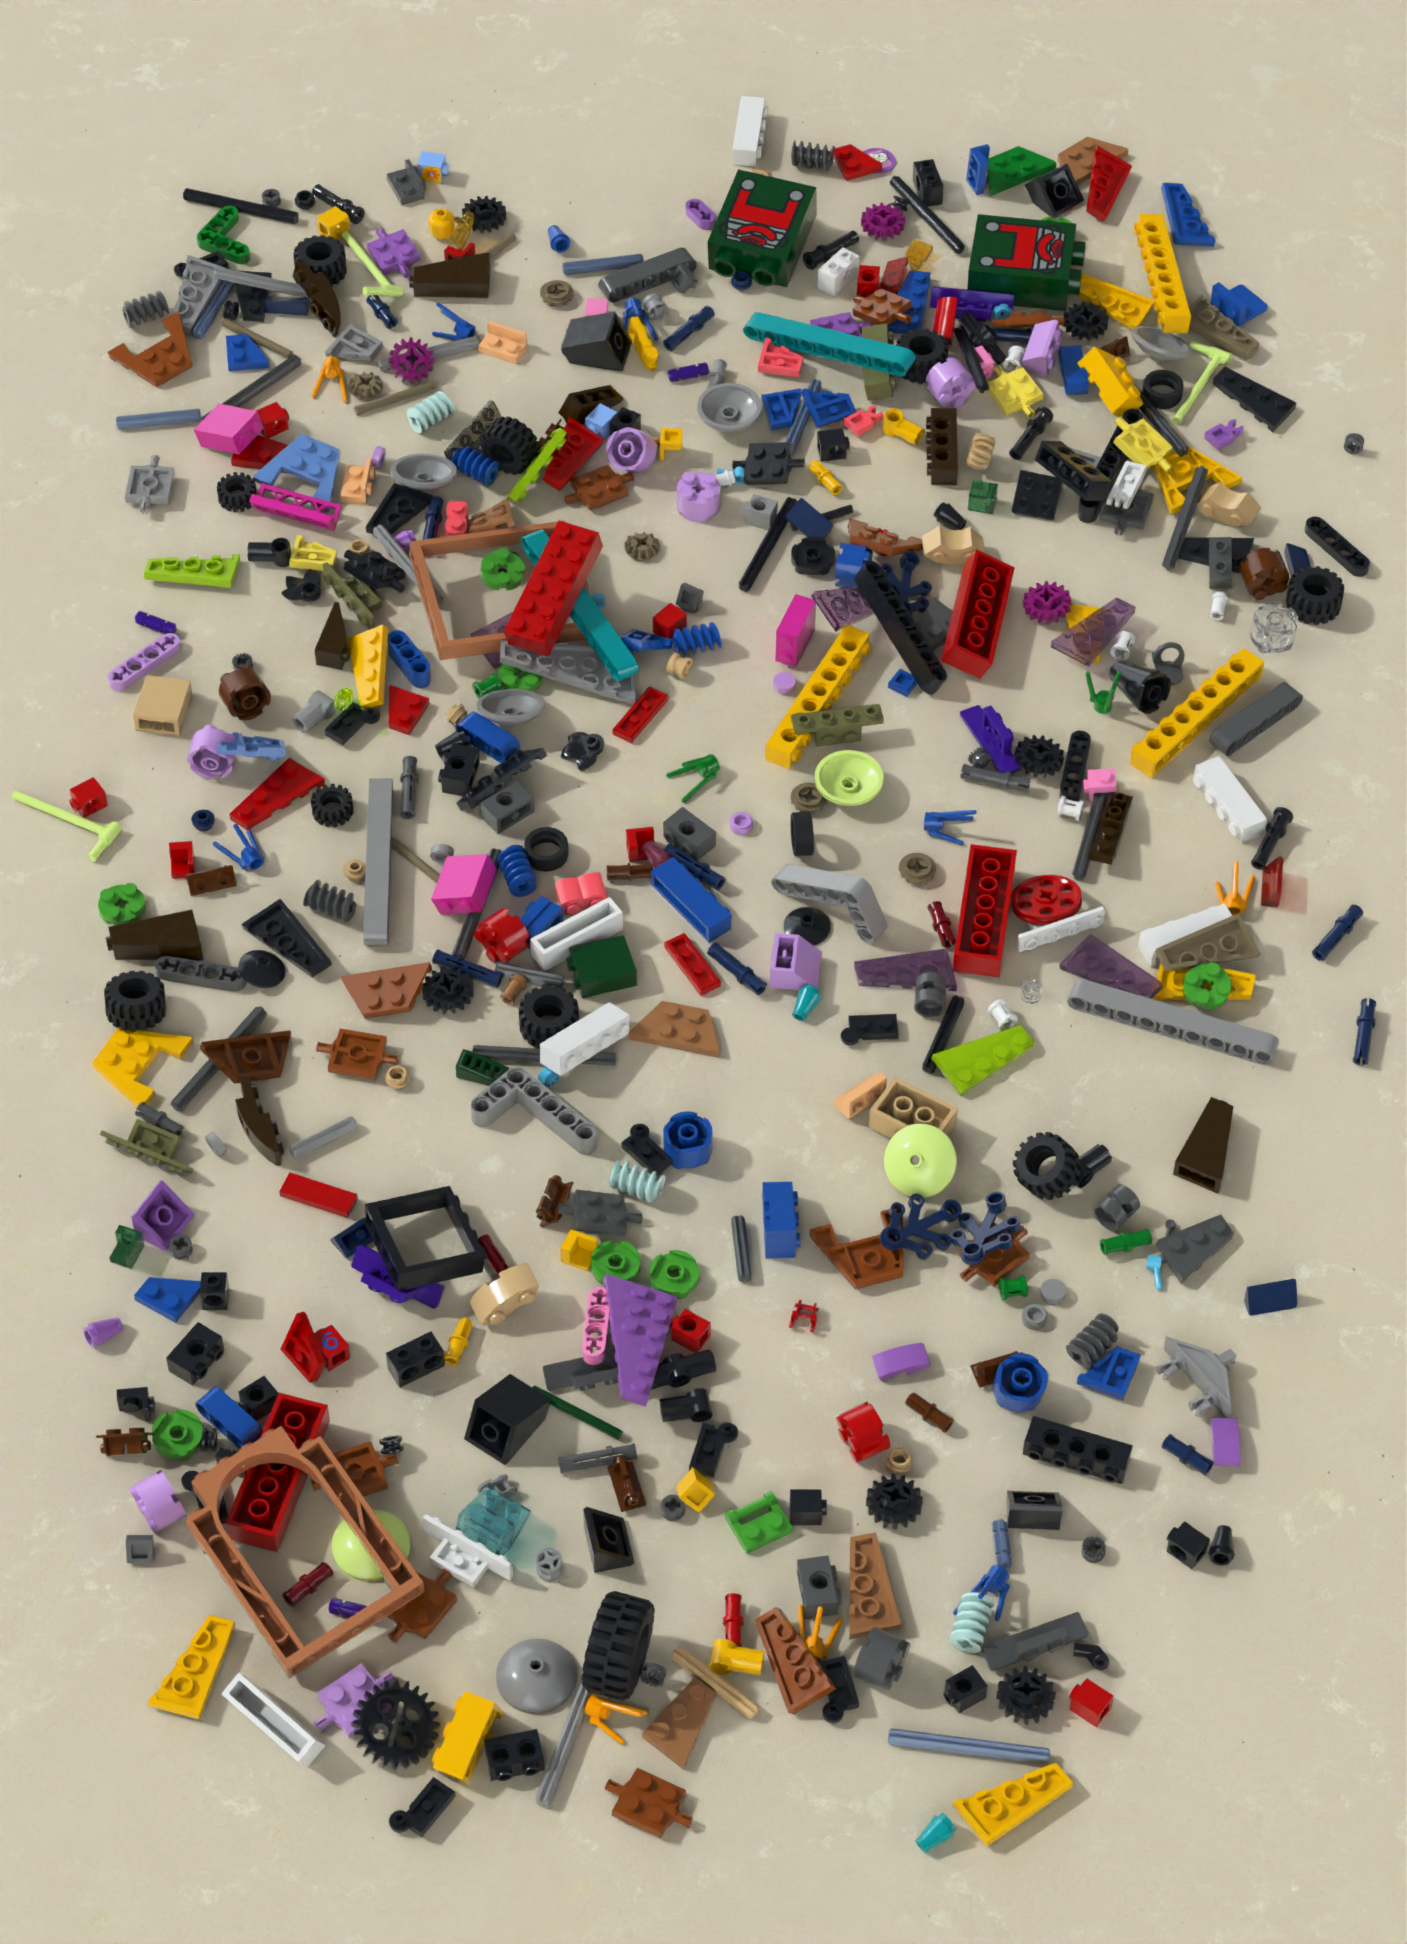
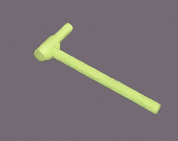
[342,231,403,297]
[1173,341,1232,424]
[12,790,122,861]

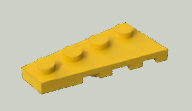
[1152,962,1256,1001]

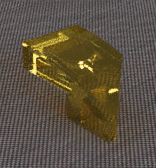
[448,210,474,250]
[905,239,933,271]

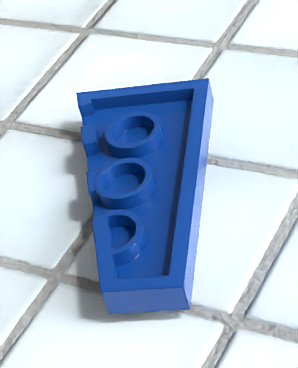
[1161,183,1216,247]
[887,270,931,334]

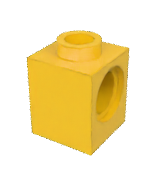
[316,206,350,240]

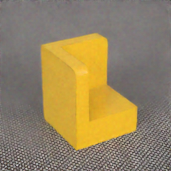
[660,428,683,461]
[560,1229,598,1271]
[676,1467,716,1513]

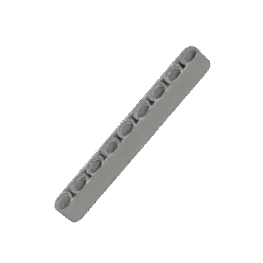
[363,778,393,945]
[1067,979,1279,1065]

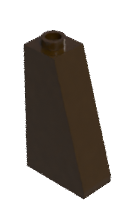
[409,253,491,298]
[106,909,204,961]
[1173,1097,1234,1194]

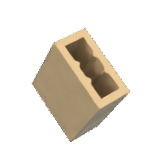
[133,675,192,736]

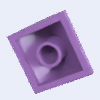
[131,1180,195,1251]

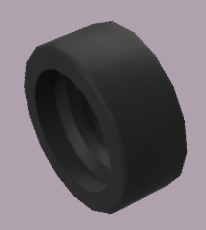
[1142,370,1183,409]
[790,811,814,856]
[524,827,569,872]

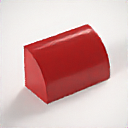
[933,297,958,345]

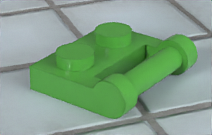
[724,1491,793,1554]

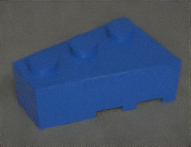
[762,1181,800,1258]

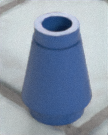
[548,225,570,253]

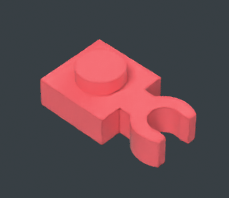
[844,405,883,437]

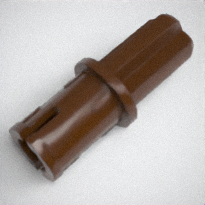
[607,863,653,881]
[905,1393,954,1433]

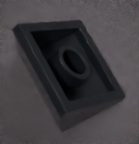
[1007,1491,1062,1530]
[583,1507,634,1573]

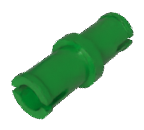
[1100,1229,1152,1255]

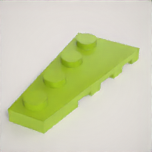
[506,428,567,503]
[144,554,240,588]
[931,1025,1036,1096]

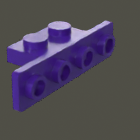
[930,286,1014,321]
[960,705,1021,774]
[351,1244,445,1309]

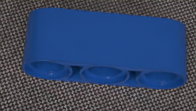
[1059,345,1089,395]
[387,630,431,688]
[455,711,520,763]
[195,1386,263,1449]

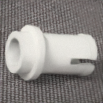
[716,470,735,487]
[1209,592,1229,621]

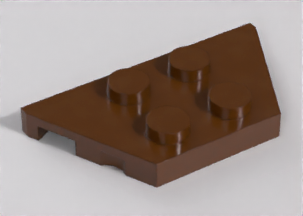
[200,1030,291,1084]

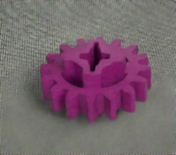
[861,203,905,240]
[388,337,435,384]
[1023,581,1071,624]

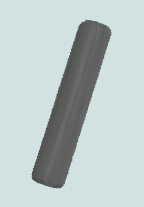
[495,962,564,989]
[731,1215,752,1282]

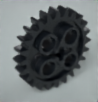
[351,1680,440,1770]

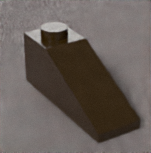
[558,385,624,424]
[315,602,351,670]

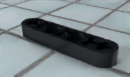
[1305,516,1370,577]
[1059,730,1091,802]

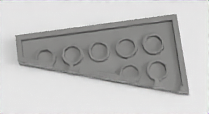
[500,640,636,705]

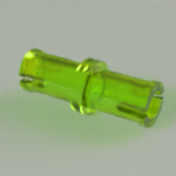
[334,687,353,711]

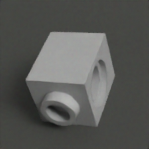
[743,494,778,530]

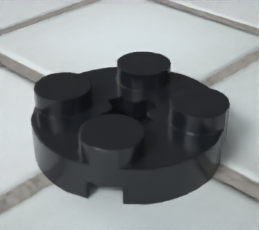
[791,537,835,575]

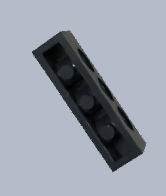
[1035,441,1113,501]
[1023,1416,1133,1484]

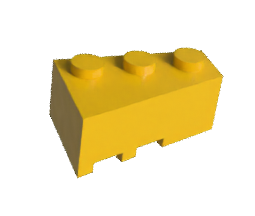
[1077,346,1143,417]
[432,1691,504,1784]

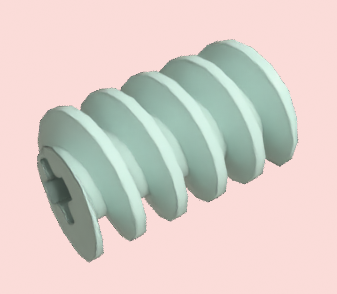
[407,391,455,433]
[609,1159,666,1203]
[950,1592,994,1653]

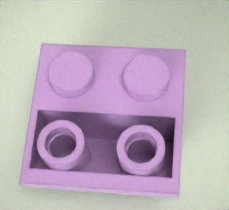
[1022,320,1062,377]
[770,933,822,990]

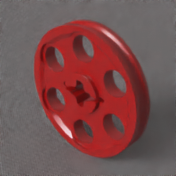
[1011,875,1082,925]

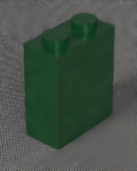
[566,935,637,998]

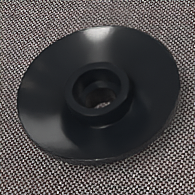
[784,907,831,945]
[238,950,285,988]

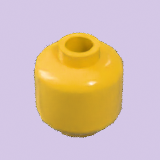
[428,208,455,240]

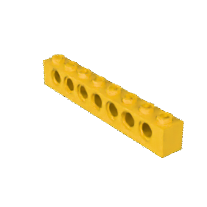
[1134,214,1191,333]
[765,624,872,769]
[1130,648,1265,778]

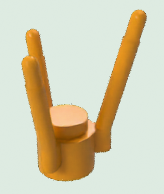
[311,356,348,403]
[1215,861,1255,916]
[798,1605,843,1662]
[585,1694,648,1744]

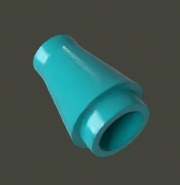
[792,984,821,1021]
[915,1813,957,1853]

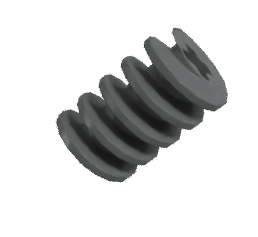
[791,140,835,171]
[122,291,169,328]
[303,880,356,922]
[1066,1313,1119,1368]

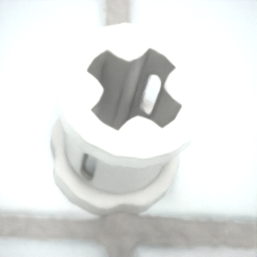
[1003,346,1025,373]
[1110,631,1136,661]
[1057,796,1084,821]
[987,999,1018,1031]

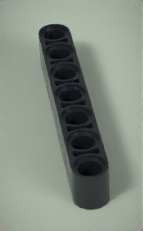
[1078,409,1143,523]
[854,560,947,695]

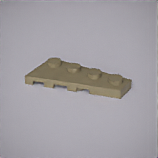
[1189,295,1259,360]
[1155,913,1261,972]

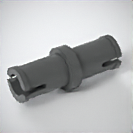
[135,1102,183,1136]

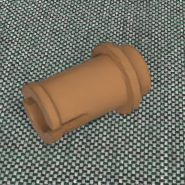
[500,974,527,1005]

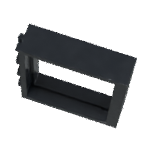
[364,1186,487,1291]

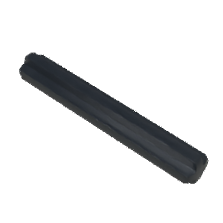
[922,995,965,1074]

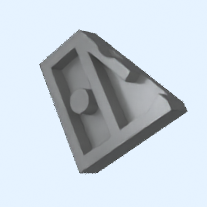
[325,324,384,361]

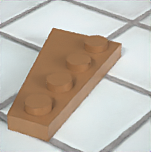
[849,1532,901,1640]

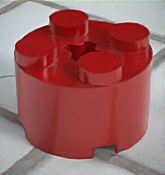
[474,908,530,963]
[836,1401,891,1463]

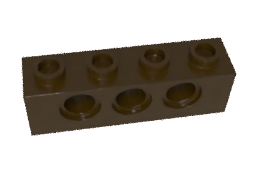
[926,408,958,485]

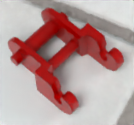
[789,1300,819,1333]

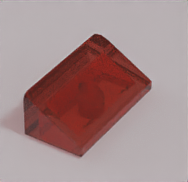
[879,257,908,295]
[1261,857,1283,908]

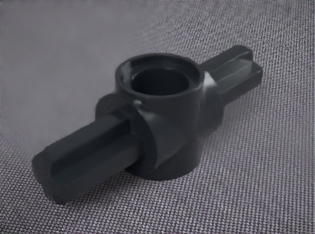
[961,312,1007,365]

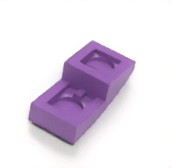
[872,1343,931,1381]
[1211,1418,1241,1467]

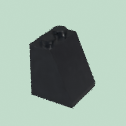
[561,311,632,371]
[464,1374,551,1465]

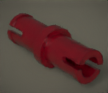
[927,901,956,948]
[282,1562,333,1607]

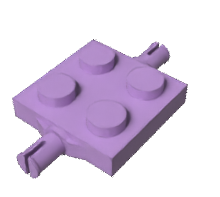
[314,1663,396,1738]

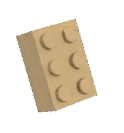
[869,1077,958,1139]

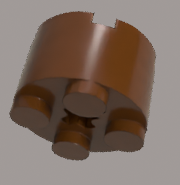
[1239,548,1290,600]
[219,666,271,721]

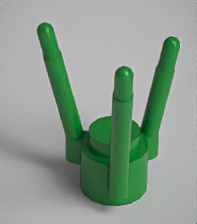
[1085,671,1121,714]
[666,754,720,802]

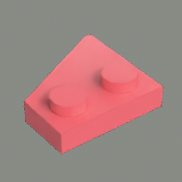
[758,338,803,378]

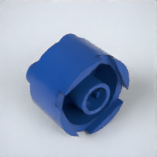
[835,543,873,589]
[663,1111,713,1169]
[993,1353,1048,1413]

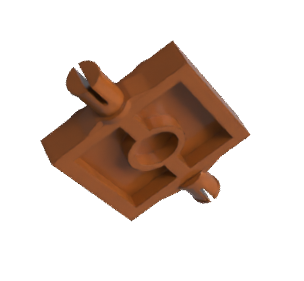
[852,288,912,326]
[992,311,1064,328]
[564,465,634,510]
[316,1028,399,1080]
[958,1222,1030,1287]
[311,1441,399,1497]
[387,1569,457,1643]
[605,1768,693,1838]

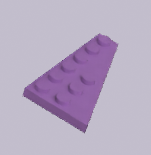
[603,1274,677,1407]

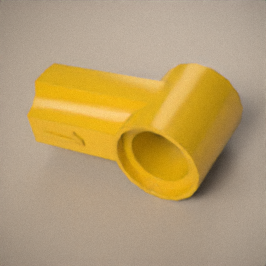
[883,408,925,445]
[709,1639,765,1676]

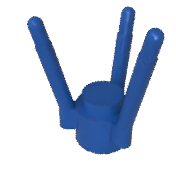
[622,298,658,341]
[432,302,476,340]
[924,810,977,845]
[213,824,265,871]
[953,1565,1010,1621]

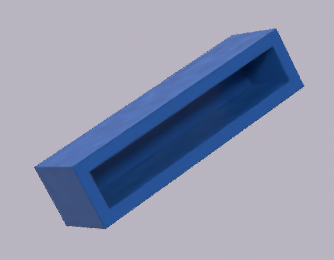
[651,857,732,943]

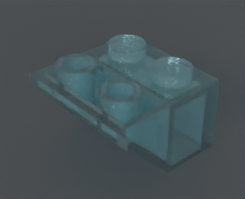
[455,1486,531,1556]

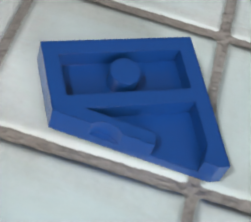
[226,334,269,371]
[761,388,801,431]
[801,388,856,428]
[621,629,673,652]
[134,1277,201,1323]
[1077,1346,1141,1400]

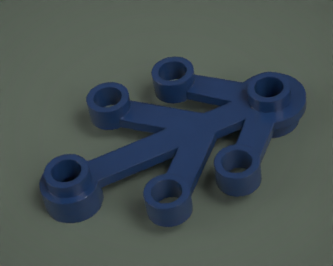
[881,551,932,616]
[950,1191,1021,1265]
[879,1193,962,1260]

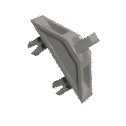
[1156,1336,1237,1418]

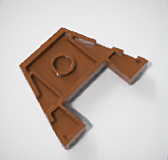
[107,311,193,387]
[847,518,923,556]
[809,1209,903,1289]

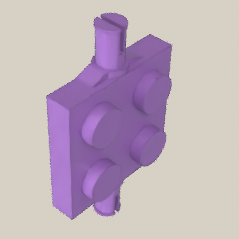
[366,227,421,278]
[810,312,871,337]

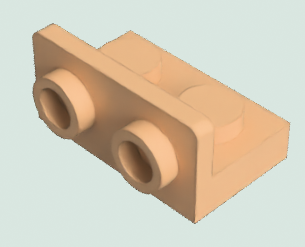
[478,321,527,364]
[340,458,376,504]
[834,1071,887,1119]

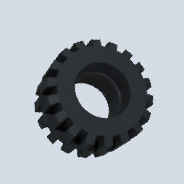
[293,235,347,287]
[896,328,949,384]
[480,416,539,475]
[1286,566,1344,625]
[104,970,166,1032]
[519,985,579,1049]
[1013,1132,1081,1200]

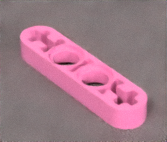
[582,1287,610,1365]

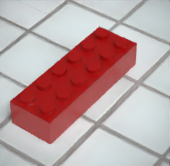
[504,520,603,657]
[941,549,1015,679]
[952,844,1017,978]
[225,1393,330,1552]

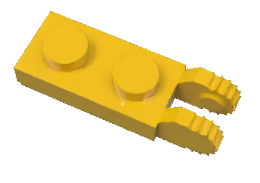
[628,316,659,371]

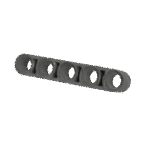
[598,247,697,303]
[1209,682,1303,756]

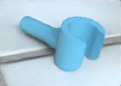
[717,467,745,484]
[592,593,605,612]
[1146,1255,1163,1290]

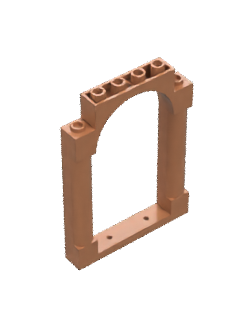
[185,1426,425,1679]

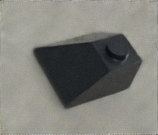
[1025,164,1084,218]

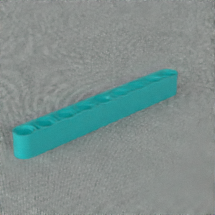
[743,312,916,376]
[520,529,639,682]

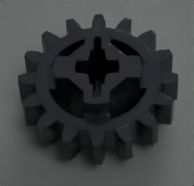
[462,196,506,233]
[1063,302,1109,341]
[1014,735,1064,778]
[422,966,474,1014]
[866,1474,923,1529]
[996,1666,1056,1725]

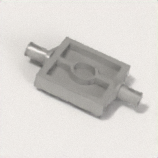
[125,455,175,514]

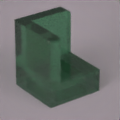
[968,480,998,514]
[109,1225,145,1269]

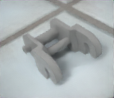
[477,1474,517,1509]

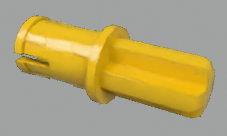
[808,460,843,495]
[444,1317,473,1366]

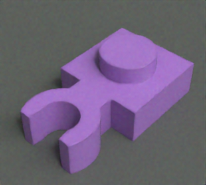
[1204,419,1244,450]

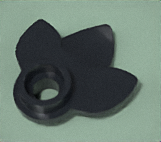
[281,569,321,602]
[561,732,604,771]

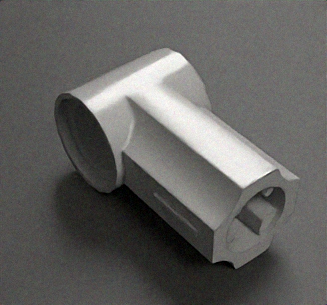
[292,690,338,733]

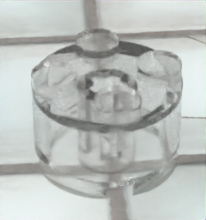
[1250,602,1298,654]

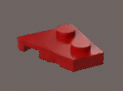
[834,144,882,181]
[389,685,430,735]
[280,1312,326,1383]

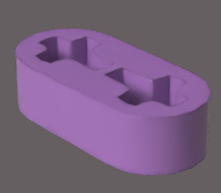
[685,199,716,230]

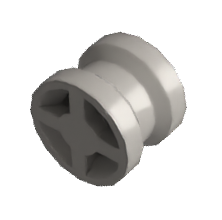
[642,293,668,320]
[536,1548,563,1582]

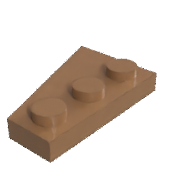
[642,1677,716,1770]

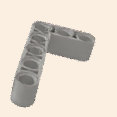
[771,864,888,944]
[471,1067,597,1155]

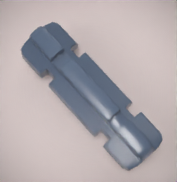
[992,1519,1012,1569]

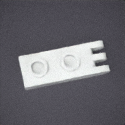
[1106,461,1147,509]

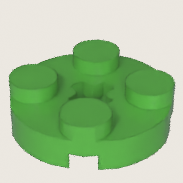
[480,548,525,591]
[498,664,543,691]
[98,883,146,926]
[1183,962,1231,1010]
[591,1240,641,1285]
[649,1250,700,1299]
[152,1410,203,1461]

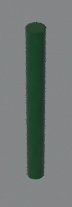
[532,1385,623,1440]

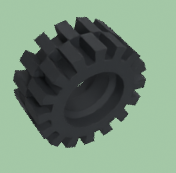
[217,472,257,512]
[311,784,353,827]

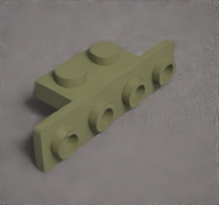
[322,562,382,630]
[791,704,884,747]
[100,1119,193,1175]

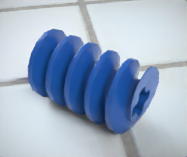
[451,446,500,487]
[673,622,722,656]
[498,845,537,897]

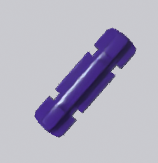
[668,362,709,382]
[135,611,177,634]
[328,1598,378,1624]

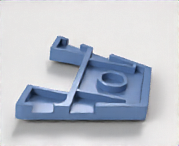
[253,434,341,512]
[216,730,286,760]

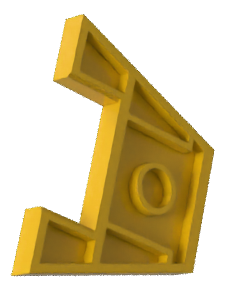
[1152,445,1243,515]
[92,1028,193,1107]

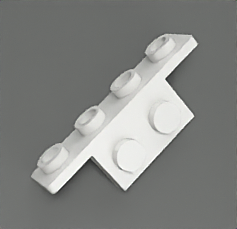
[1017,905,1105,952]
[422,1515,513,1588]

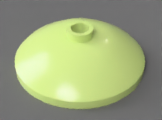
[815,750,884,806]
[884,1124,957,1198]
[332,1509,411,1582]

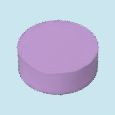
[372,446,386,469]
[773,672,796,694]
[730,812,753,835]

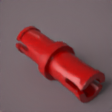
[723,1593,744,1647]

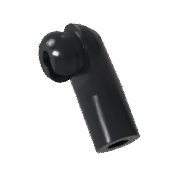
[1073,1643,1109,1670]

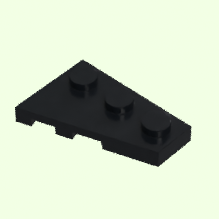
[234,271,272,322]
[366,483,433,535]
[1179,537,1254,574]

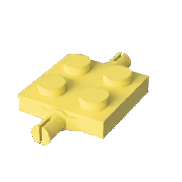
[988,365,1043,418]
[1113,416,1173,473]

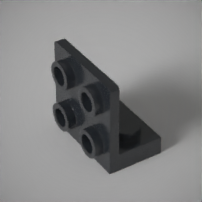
[1012,470,1064,521]

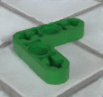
[197,206,250,264]

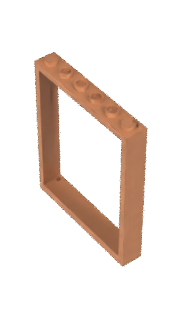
[409,521,589,660]

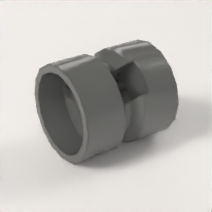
[914,972,946,1018]
[1093,1184,1140,1231]

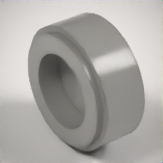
[430,844,454,863]
[205,1131,226,1156]
[1041,1279,1066,1305]
[1022,1304,1047,1330]

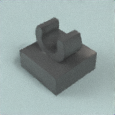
[670,263,698,294]
[676,583,704,613]
[126,1535,155,1563]

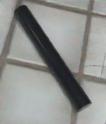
[790,504,853,532]

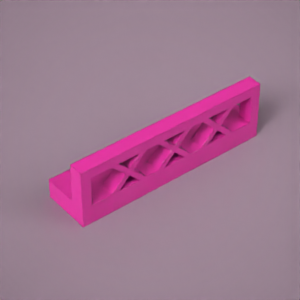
[249,483,343,531]

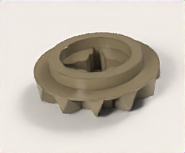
[540,280,573,307]
[348,371,383,399]
[625,531,659,560]
[791,783,827,814]
[899,853,936,885]

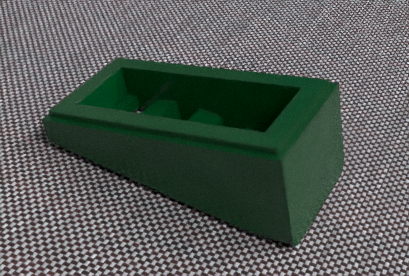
[456,1049,510,1086]

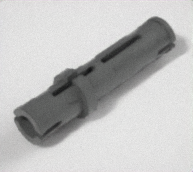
[400,756,419,819]
[960,764,1031,792]
[558,1443,638,1474]

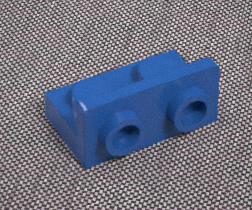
[966,144,990,195]

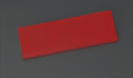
[612,686,668,744]
[664,933,721,996]
[279,1172,358,1218]

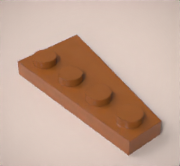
[755,1607,837,1715]

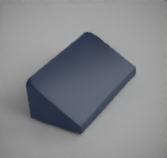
[265,296,310,315]
[785,498,833,539]
[1284,543,1311,578]
[330,1217,373,1259]
[1244,1279,1297,1316]

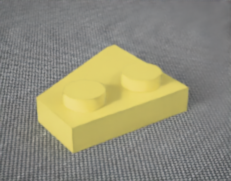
[289,535,337,571]

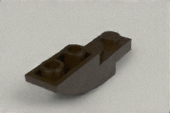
[293,260,341,337]
[1089,792,1133,865]
[235,1076,284,1166]

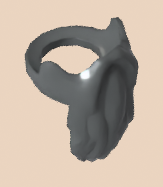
[1152,642,1185,685]

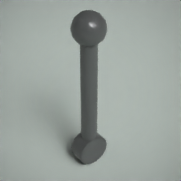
[1159,1219,1175,1264]

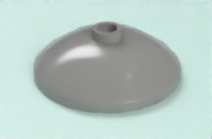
[1131,326,1192,362]
[697,383,761,432]
[391,454,457,491]
[477,689,545,726]
[496,1639,577,1714]

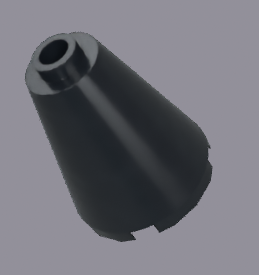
[1109,660,1171,714]

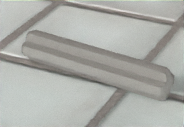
[289,1116,357,1159]

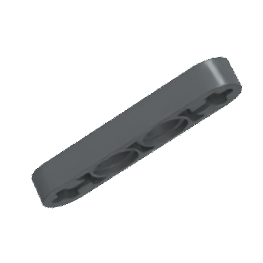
[155,956,246,991]

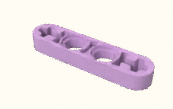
[108,633,181,691]

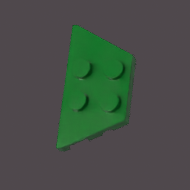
[987,146,1056,196]

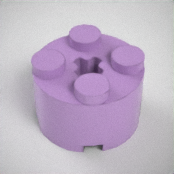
[926,358,976,408]
[606,427,657,473]
[677,472,720,522]
[187,725,237,779]
[129,1470,187,1533]

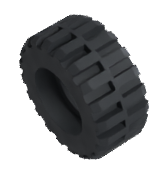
[582,1591,655,1701]

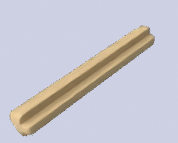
[671,1646,759,1719]

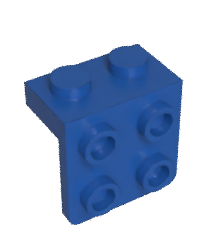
[1210,282,1268,327]

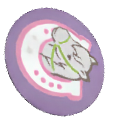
[863,148,896,174]

